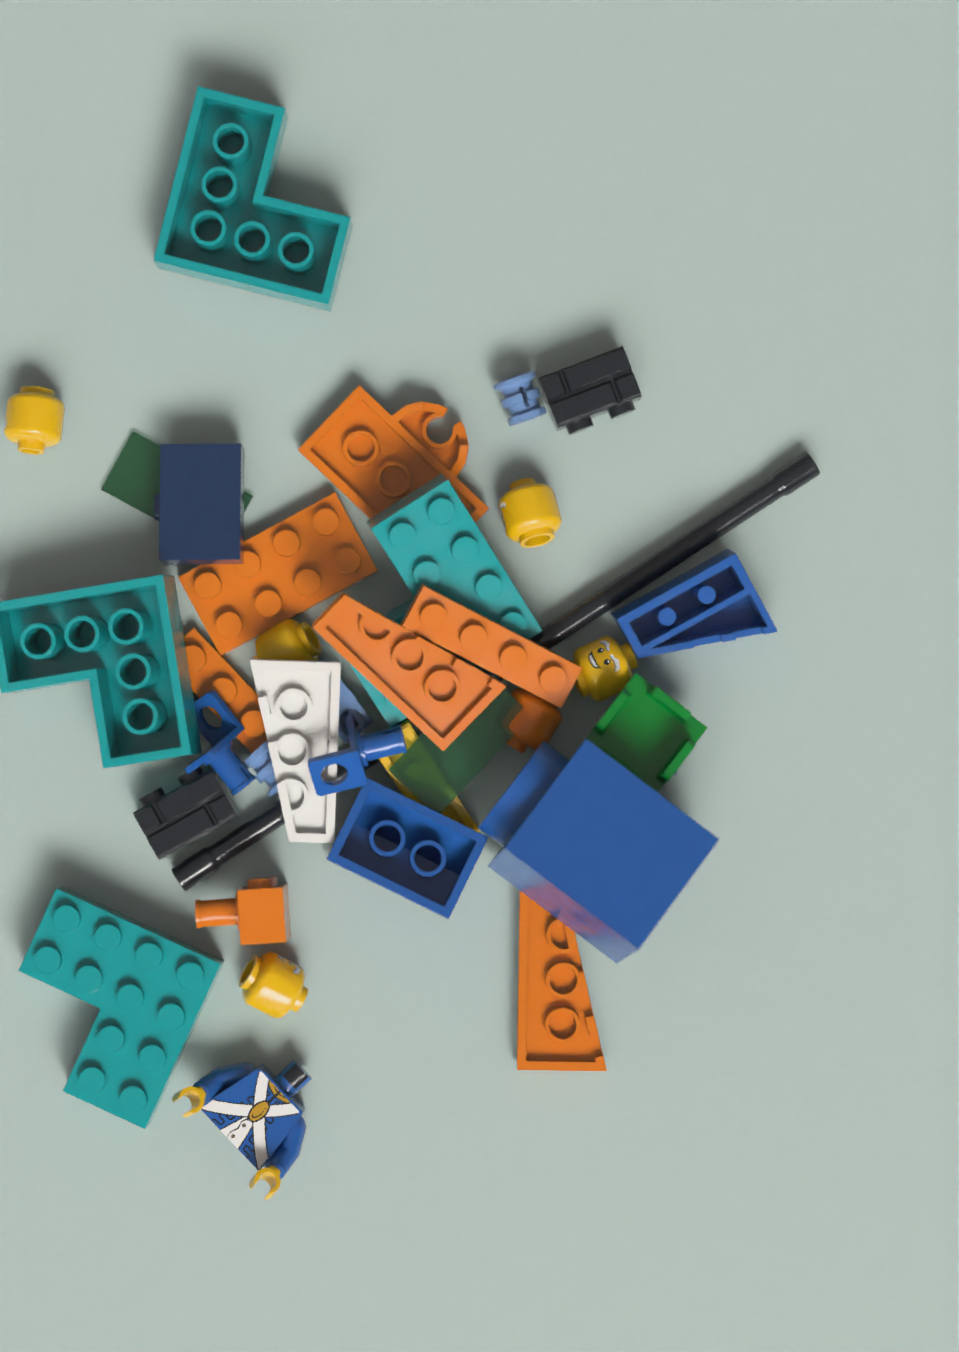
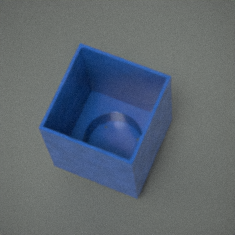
[478,739,719,964]

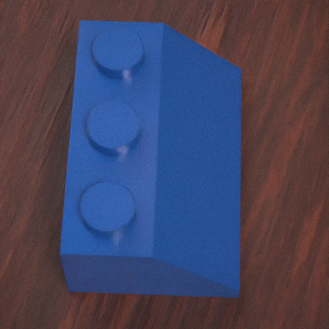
[327,778,489,920]

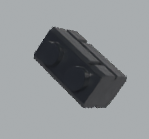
[538,346,642,435]
[133,766,240,860]

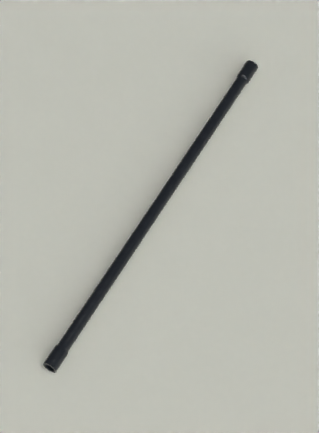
[171,452,821,891]

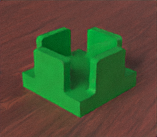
[580,673,708,792]

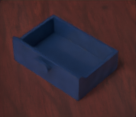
[154,443,245,566]

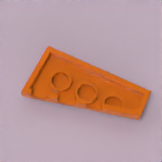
[311,592,506,751]
[517,890,607,1071]

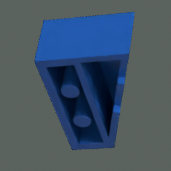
[611,548,778,658]

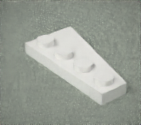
[250,658,341,843]

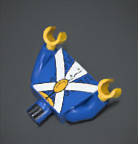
[172,1059,312,1200]

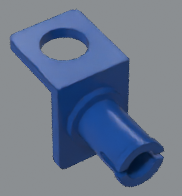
[184,690,256,796]
[307,715,407,796]

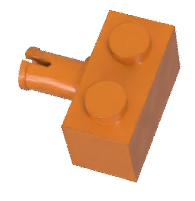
[195,876,291,945]

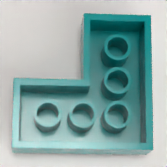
[153,86,353,312]
[348,473,543,728]
[0,574,202,768]
[18,886,224,1129]

